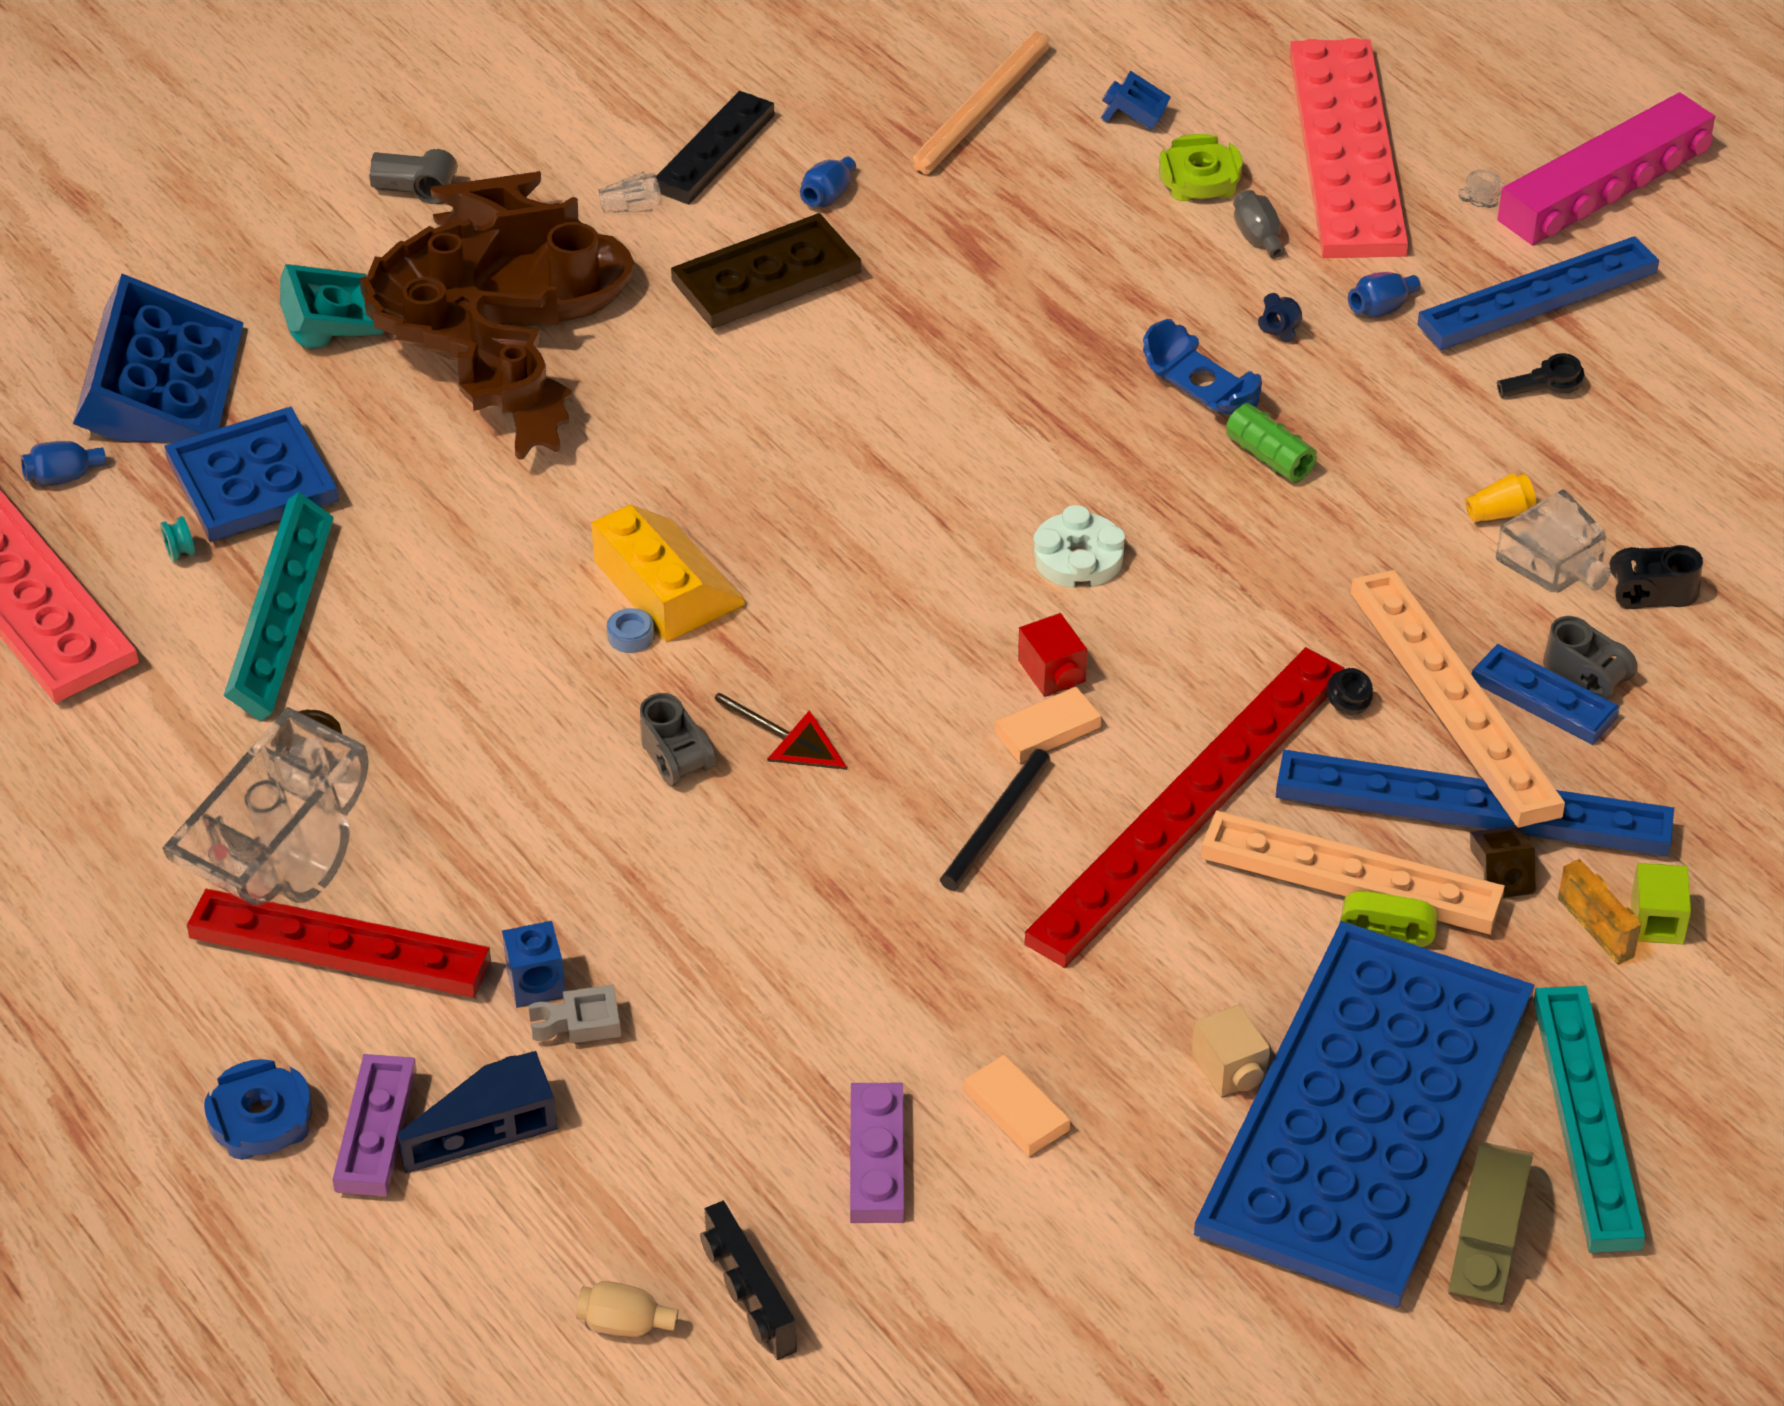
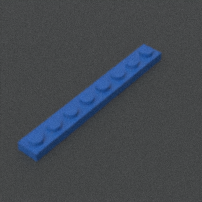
[1275,749,1675,857]

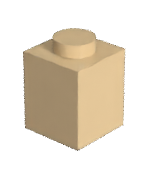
[1191,1004,1270,1098]

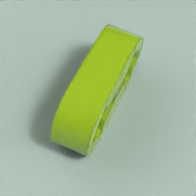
[1340,891,1438,947]

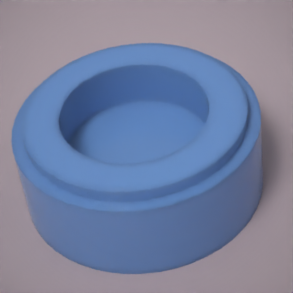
[607,608,654,653]

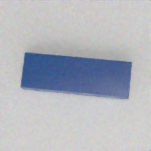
[1471,643,1620,745]

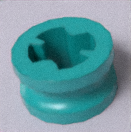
[160,516,195,562]

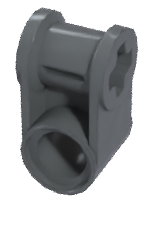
[1543,616,1638,700]
[640,693,716,786]

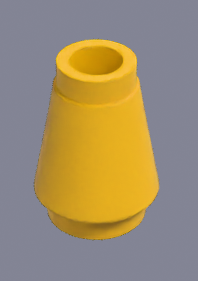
[1465,472,1537,523]

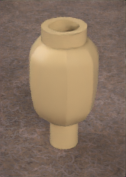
[576,1281,679,1337]

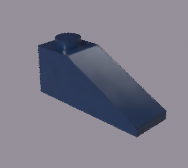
[397,1051,558,1174]

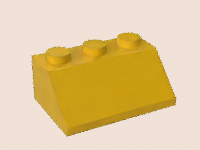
[591,504,745,642]

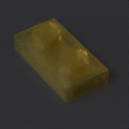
[1558,859,1641,965]

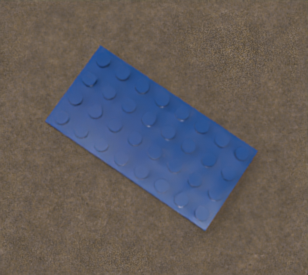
[1194,921,1535,1308]

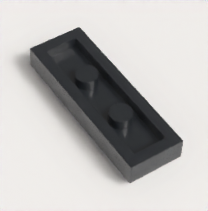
[700,1200,797,1360]

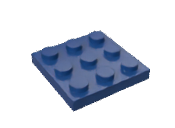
[164,406,339,542]

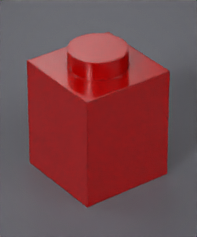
[1018,613,1087,697]

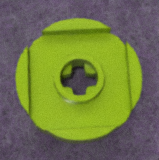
[1159,134,1243,201]

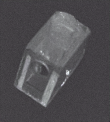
[1496,489,1611,593]

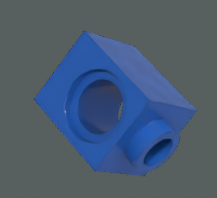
[502,920,566,1008]

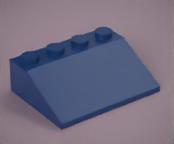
[73,273,244,443]

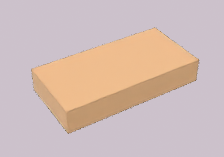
[995,687,1102,763]
[963,1054,1070,1157]

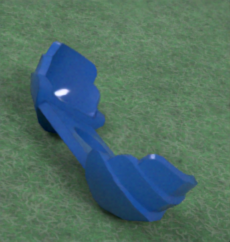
[1143,319,1262,415]

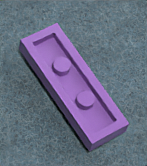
[332,1054,417,1196]
[850,1083,904,1223]

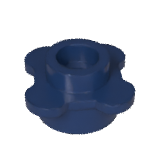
[1258,293,1302,342]

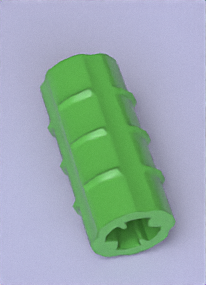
[1226,403,1317,483]

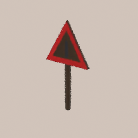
[715,693,847,770]

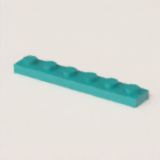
[223,492,334,721]
[1533,986,1646,1253]

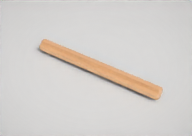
[912,31,1049,175]

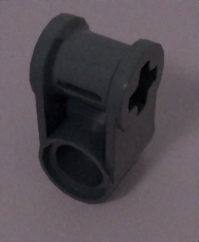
[1609,545,1703,609]

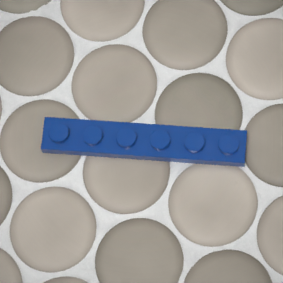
[1417,236,1659,350]

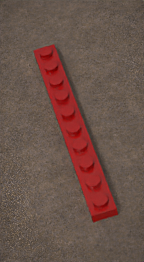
[1024,647,1345,968]

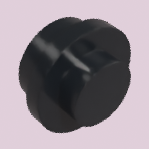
[1326,668,1373,714]

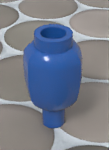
[800,156,856,207]
[1348,272,1421,317]
[21,441,106,486]

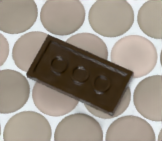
[671,213,862,329]

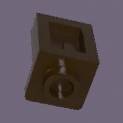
[1470,826,1536,898]

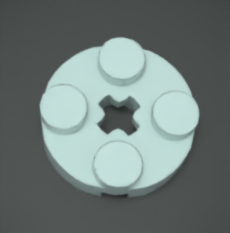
[1033,505,1125,588]

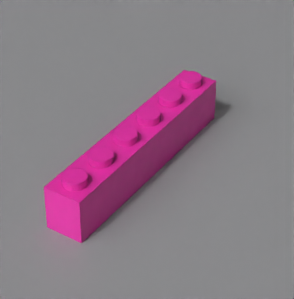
[1497,92,1715,246]

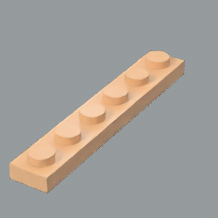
[1201,811,1505,935]

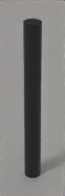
[940,749,1050,891]

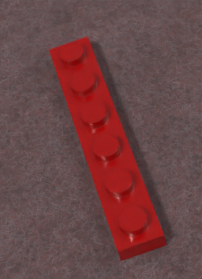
[187,888,491,998]

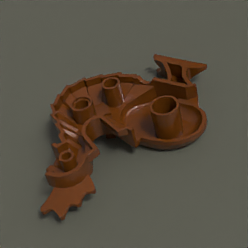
[360,171,634,460]

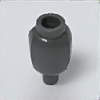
[1233,190,1285,258]

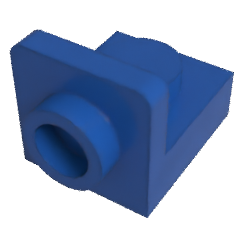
[1101,70,1171,130]

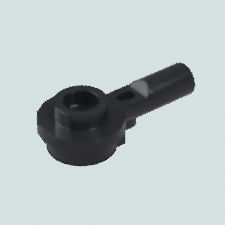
[1497,353,1585,398]

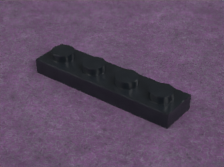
[653,90,774,205]

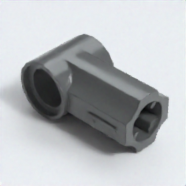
[369,149,458,204]

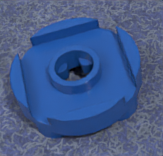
[204,1059,312,1160]

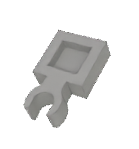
[528,984,621,1044]

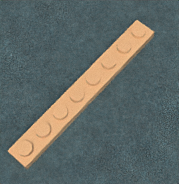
[1351,570,1565,828]

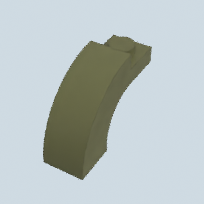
[1448,1141,1534,1305]

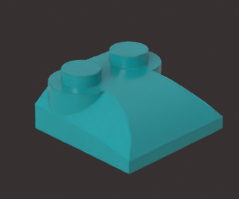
[280,264,384,349]

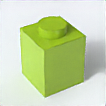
[1631,863,1691,945]

